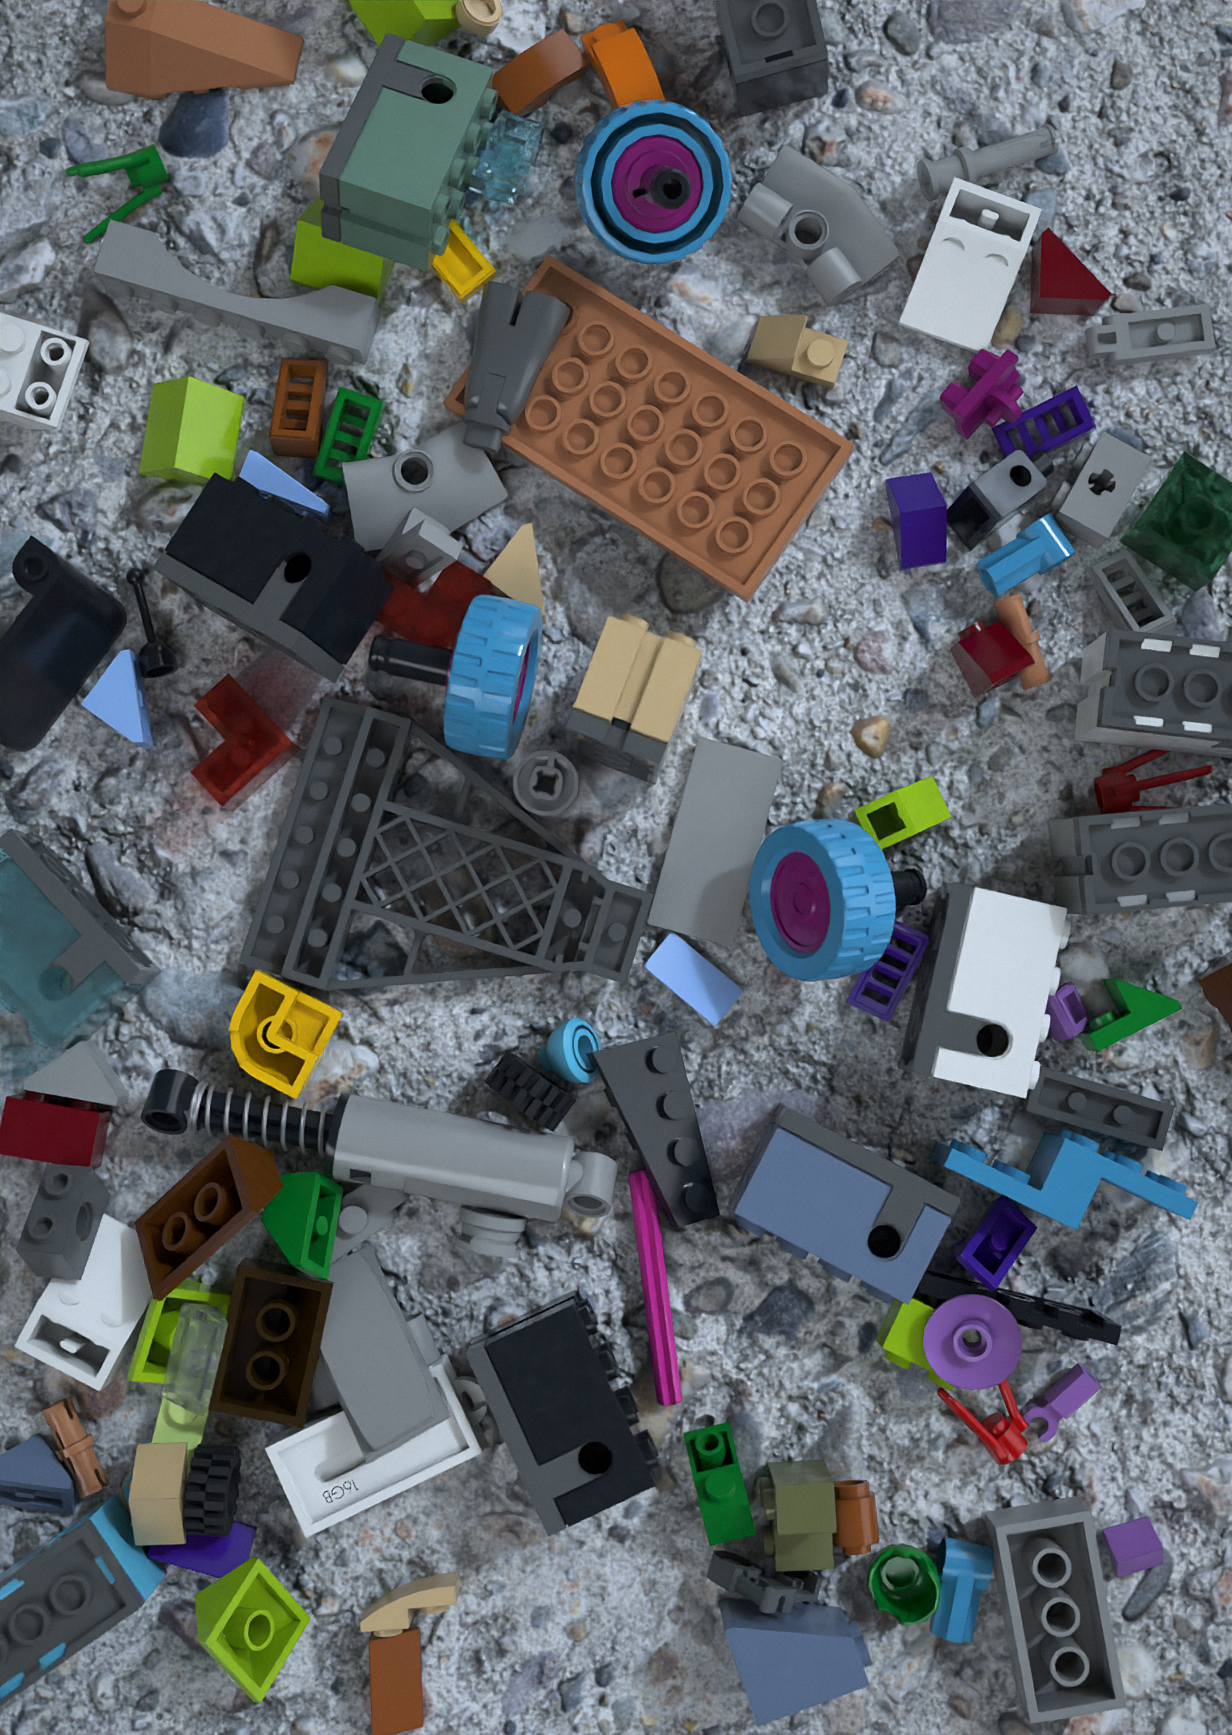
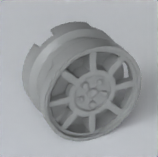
[513,750,579,819]
[454,1205,527,1258]

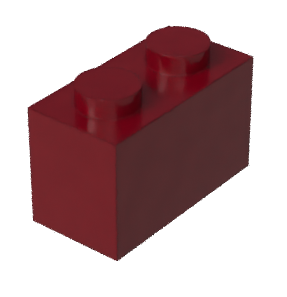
[0,1090,112,1169]

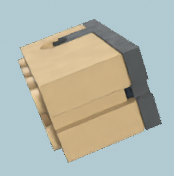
[565,613,703,785]

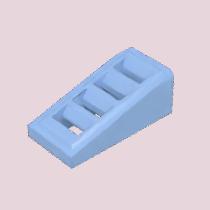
[239,450,334,526]

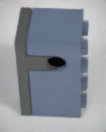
[728,1103,962,1305]

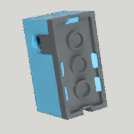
[0,1494,167,1707]

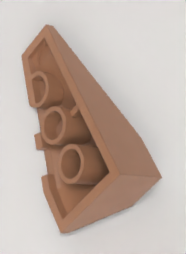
[105,0,304,99]

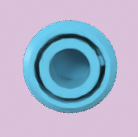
[539,1017,601,1083]

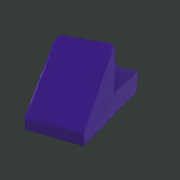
[952,1195,1038,1292]

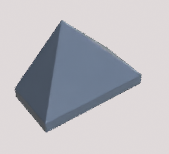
[0,1433,76,1515]

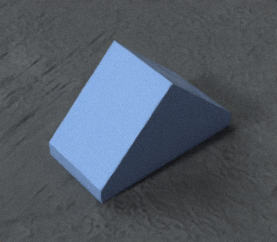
[81,649,154,749]

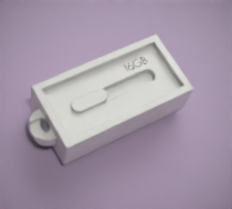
[265,1353,488,1538]

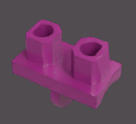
[940,349,1024,440]

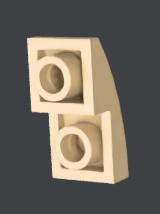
[360,1572,460,1637]

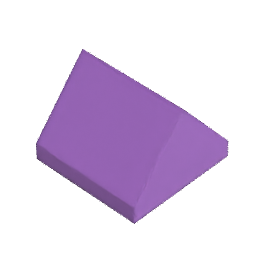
[1045,981,1091,1041]
[1102,1516,1164,1578]

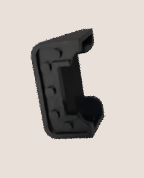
[0,535,127,752]

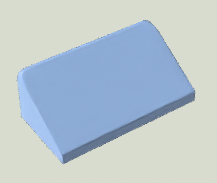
[642,931,744,1027]

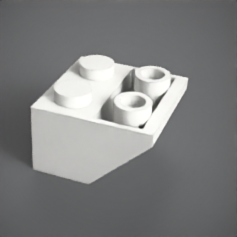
[0,312,89,430]

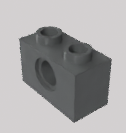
[16,1163,110,1280]

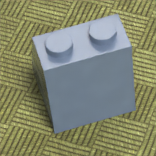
[719,1598,873,1726]

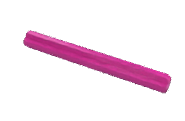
[628,1169,682,1406]

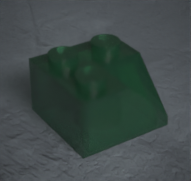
[1119,451,1232,592]

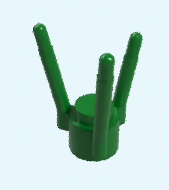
[66,144,169,244]

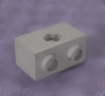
[1050,431,1153,549]

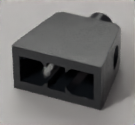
[947,449,1054,551]

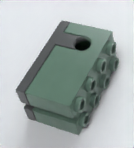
[319,33,498,272]

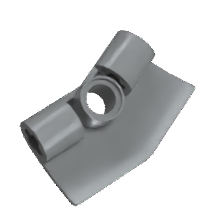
[737,144,900,307]
[341,420,507,552]

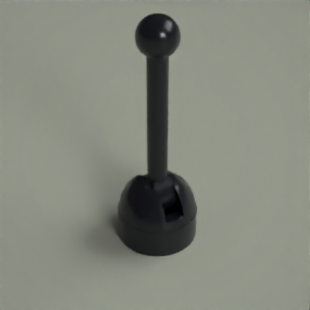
[126,568,178,678]

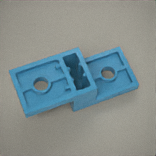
[929,1129,1199,1230]

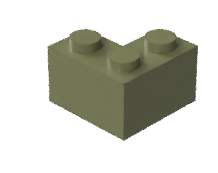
[759,1459,837,1572]

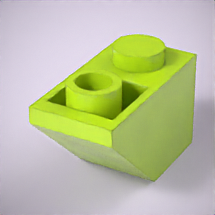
[847,776,952,850]
[875,1295,954,1391]

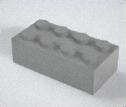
[984,1496,1127,1724]

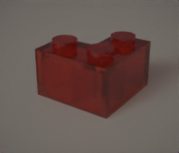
[373,560,494,649]
[190,673,301,812]

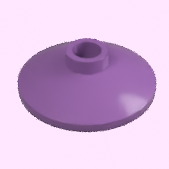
[923,1294,1022,1390]

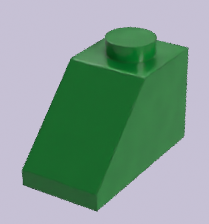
[261,1172,343,1280]

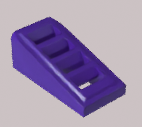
[991,385,1096,458]
[846,920,931,1022]

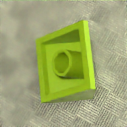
[347,0,462,48]
[290,195,394,305]
[139,376,245,484]
[127,1279,232,1388]
[194,1557,311,1703]

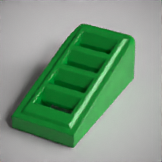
[312,386,387,487]

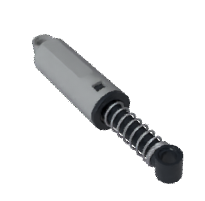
[140,1069,618,1222]

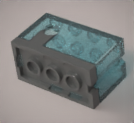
[0,828,162,1050]

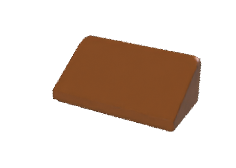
[369,1627,424,1735]

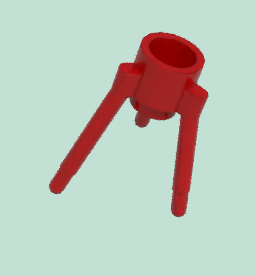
[1094,749,1214,814]
[937,1379,1028,1465]

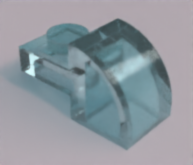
[469,110,545,205]

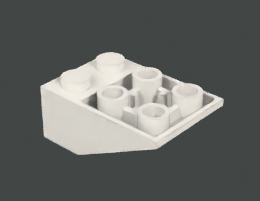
[898,177,1042,353]
[14,1213,152,1391]

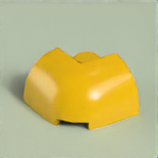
[228,970,344,1099]

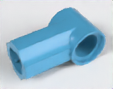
[975,513,1076,598]
[929,1536,994,1643]

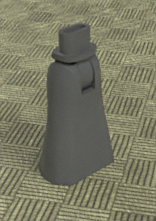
[463,281,571,453]

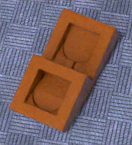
[492,29,590,121]

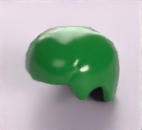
[866,1543,941,1626]

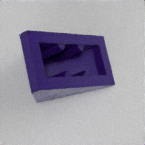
[885,472,947,570]

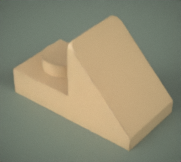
[746,314,848,389]

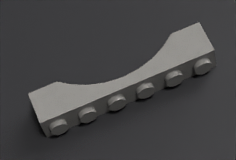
[93,219,381,366]

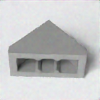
[23,1040,129,1106]

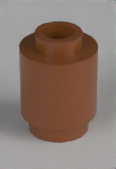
[832,1480,880,1555]

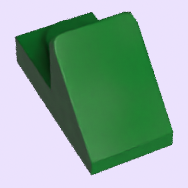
[1079,979,1182,1052]

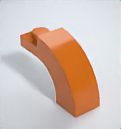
[580,20,665,110]

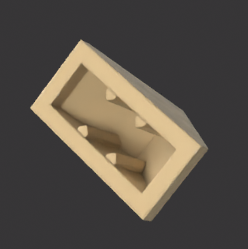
[483,523,546,624]
[128,1442,188,1546]

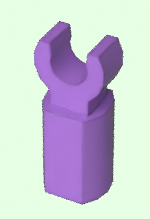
[1020,1362,1101,1443]

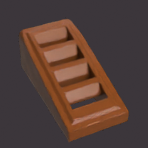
[269,357,328,459]

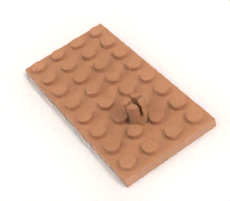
[442,254,854,603]

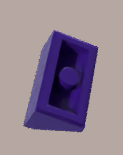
[147,1520,258,1578]

